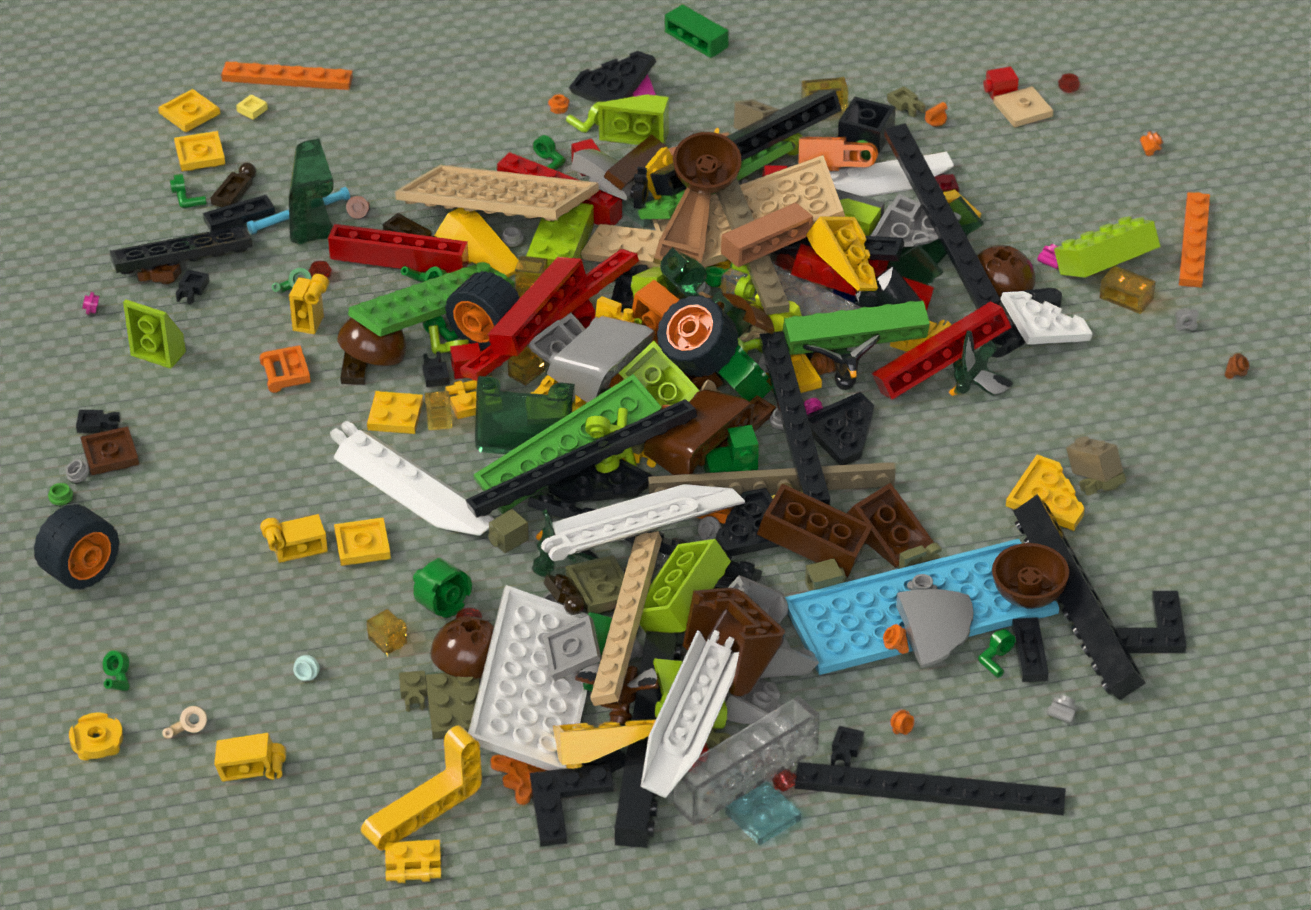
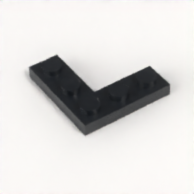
[1116,591,1187,653]
[530,763,613,847]

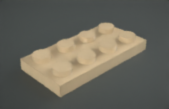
[581,224,665,268]

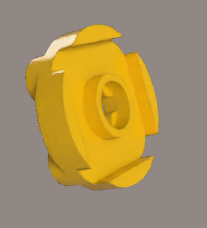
[69,712,123,761]

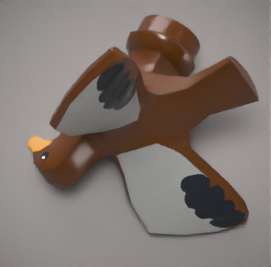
[575,663,659,725]

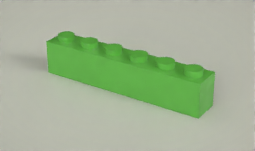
[783,301,930,355]

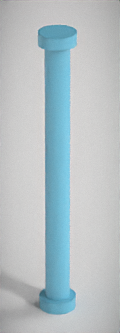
[247,187,350,235]

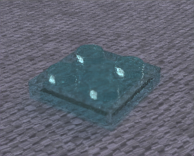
[725,781,802,846]

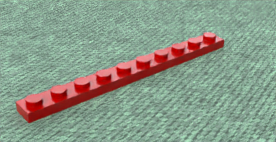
[460,249,639,381]

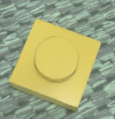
[236,95,268,120]

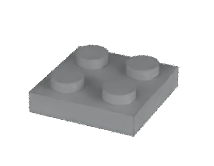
[542,615,601,681]

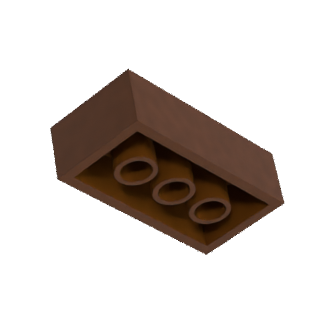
[757,483,873,577]

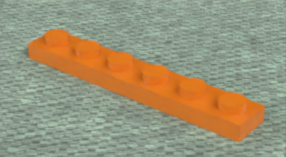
[221,61,353,90]
[1179,192,1210,288]

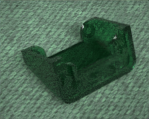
[475,376,576,454]

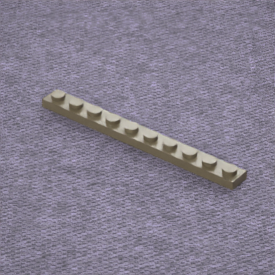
[716,178,790,315]
[648,462,896,496]

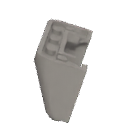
[547,316,655,403]
[728,575,819,678]

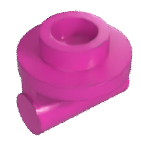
[1037,244,1059,270]

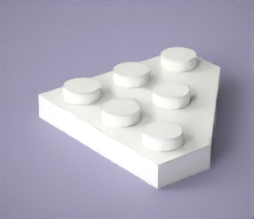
[1000,291,1093,344]

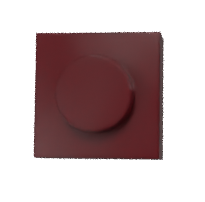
[934,174,959,193]

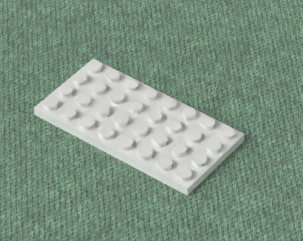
[468,585,588,771]

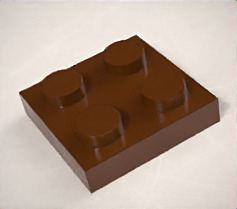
[80,426,139,476]

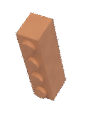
[721,202,813,267]

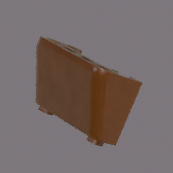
[644,389,754,475]
[683,588,785,697]

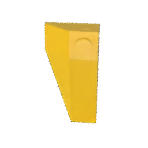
[434,207,523,277]
[806,216,878,291]
[553,719,656,768]

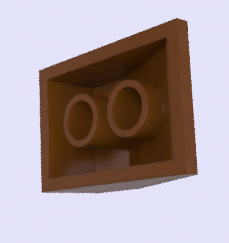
[847,483,934,568]

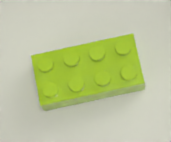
[526,203,594,278]
[1054,216,1161,277]
[639,539,731,633]

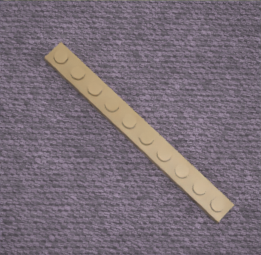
[590,531,662,706]

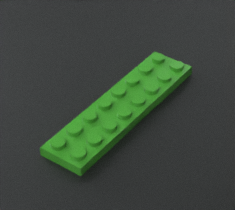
[638,141,794,219]
[348,262,515,337]
[473,374,662,514]

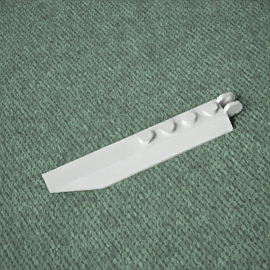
[829,152,954,197]
[330,421,494,536]
[541,484,745,561]
[641,630,739,798]

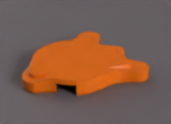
[490,755,547,805]

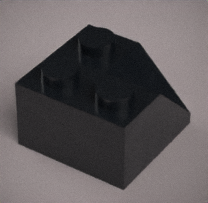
[838,96,896,153]

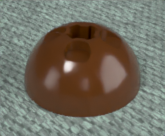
[673,132,741,194]
[977,245,1035,302]
[337,318,406,366]
[992,543,1069,609]
[430,616,494,679]

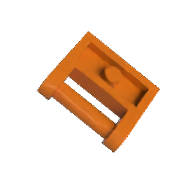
[259,345,311,393]

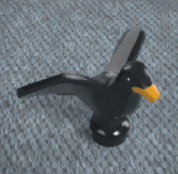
[803,334,880,390]

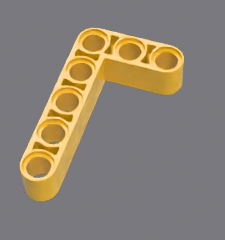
[361,725,482,851]

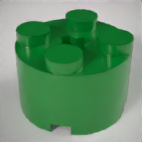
[413,557,472,618]

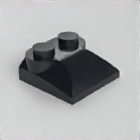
[855,265,922,308]

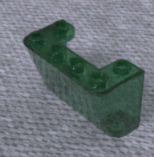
[289,138,334,244]
[660,247,751,338]

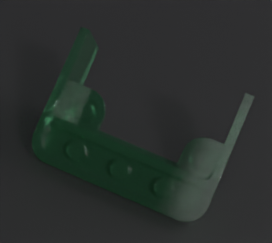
[886,196,984,286]

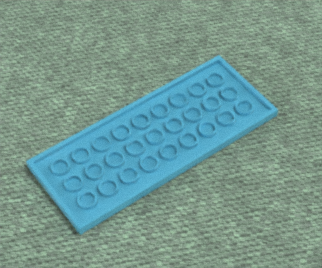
[785,539,1059,675]

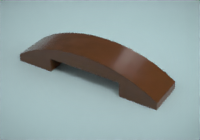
[710,293,774,334]

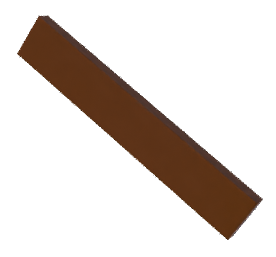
[604,134,669,190]

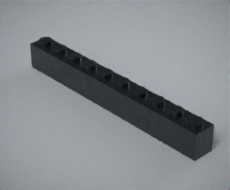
[650,90,842,196]
[1013,494,1146,700]
[614,631,682,848]

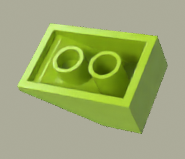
[598,95,669,145]
[123,299,186,369]
[619,341,700,406]

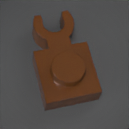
[137,264,182,284]

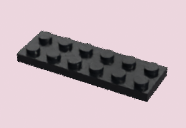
[109,225,253,274]

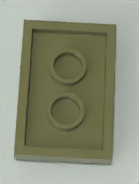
[565,555,625,614]
[425,673,480,739]

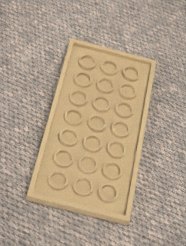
[652,155,845,277]
[395,165,599,221]

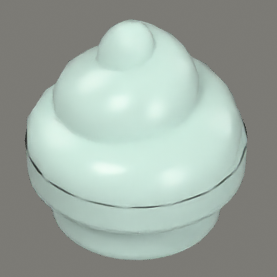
[293,655,320,681]

